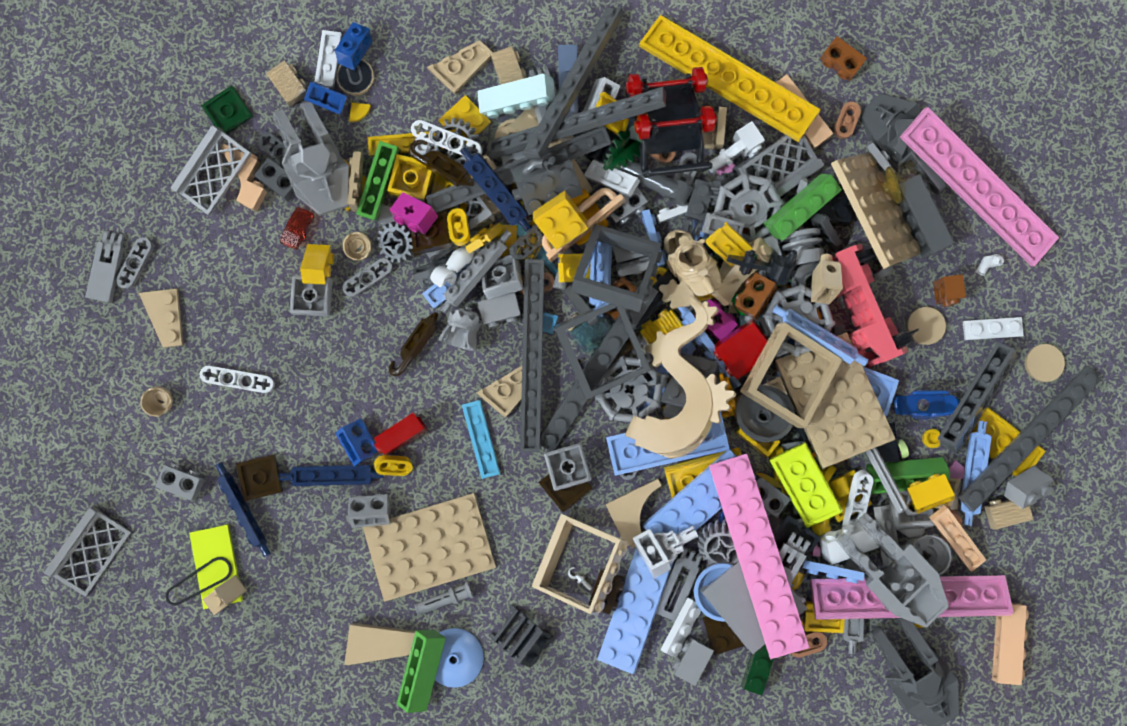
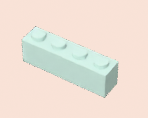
[478,74,555,118]

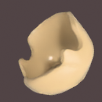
[664,229,694,255]
[343,232,372,261]
[140,386,173,417]

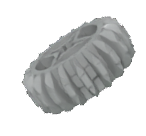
[429,118,481,166]
[698,519,739,565]

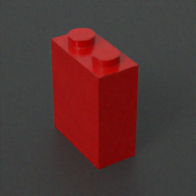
[713,319,768,380]
[374,412,428,455]

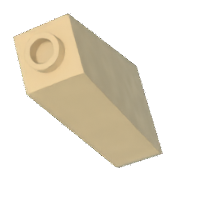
[344,623,415,665]

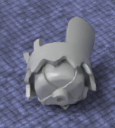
[439,306,483,351]

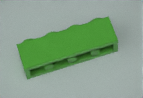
[356,141,401,222]
[764,173,842,240]
[865,457,950,494]
[397,630,446,713]

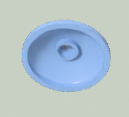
[694,563,733,621]
[435,628,484,688]

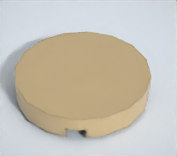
[907,307,946,345]
[1025,344,1065,382]

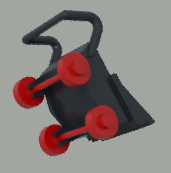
[625,67,717,178]

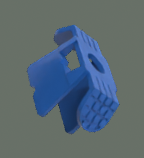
[894,389,960,420]

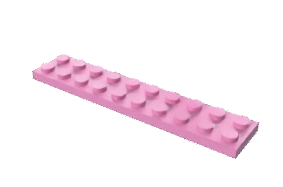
[900,107,1059,266]
[709,454,809,659]
[810,575,1014,620]

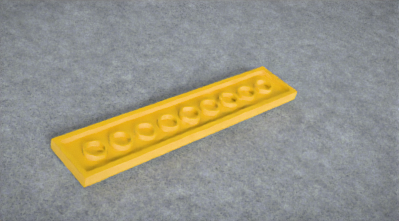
[639,15,821,142]

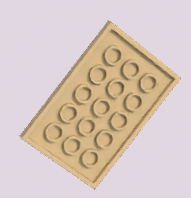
[831,152,921,269]
[775,332,895,469]
[363,493,496,602]

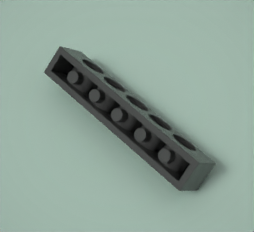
[938,341,1017,454]

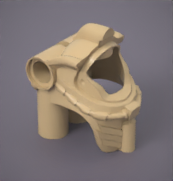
[666,236,721,297]

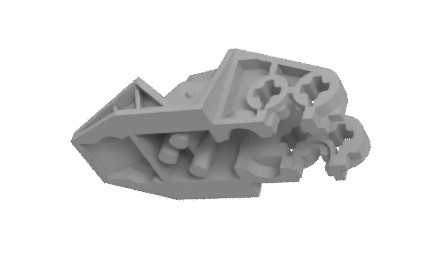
[273,101,349,216]
[836,513,949,627]

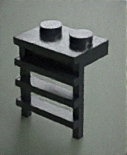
[489,605,553,667]

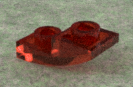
[280,207,315,250]

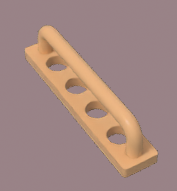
[542,188,625,262]

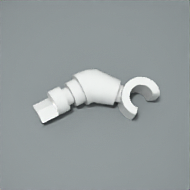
[430,247,482,287]

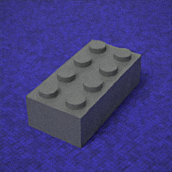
[891,174,954,259]

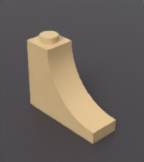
[712,237,773,306]
[605,479,661,548]

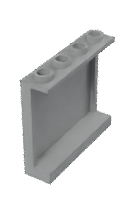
[700,560,807,654]

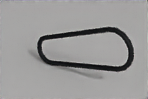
[165,557,232,606]

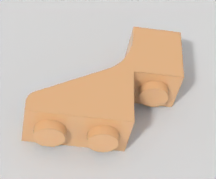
[221,143,267,212]

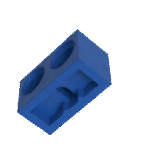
[334,22,372,71]
[304,80,347,114]
[335,418,379,466]

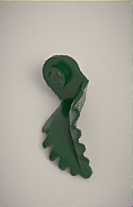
[603,124,643,171]

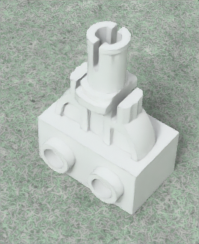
[709,121,765,173]
[633,526,698,579]

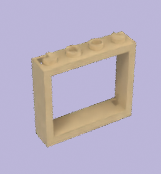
[740,322,843,428]
[532,514,628,616]

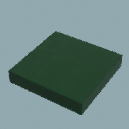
[201,85,253,134]

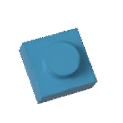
[543,312,558,335]

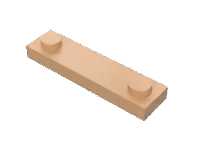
[929,505,986,572]

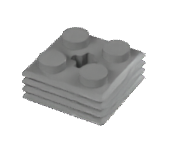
[482,255,523,299]
[290,275,332,317]
[544,443,591,491]
[889,491,934,530]

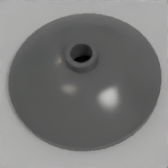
[736,385,795,442]

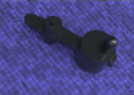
[727,250,797,285]

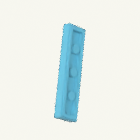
[462,400,501,479]

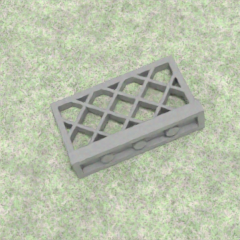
[171,125,252,216]
[738,135,824,202]
[409,197,496,264]
[44,505,131,597]

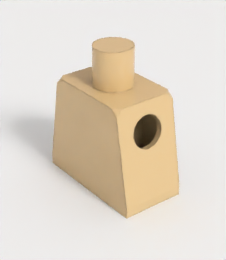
[811,254,843,304]

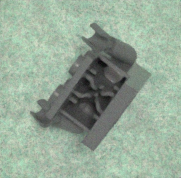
[511,148,583,215]
[655,353,721,419]

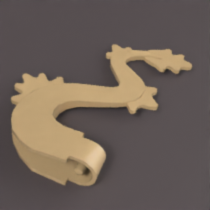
[625,279,736,459]

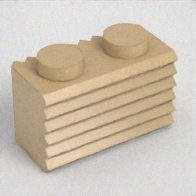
[490,46,527,85]
[266,60,308,108]
[984,499,1033,530]

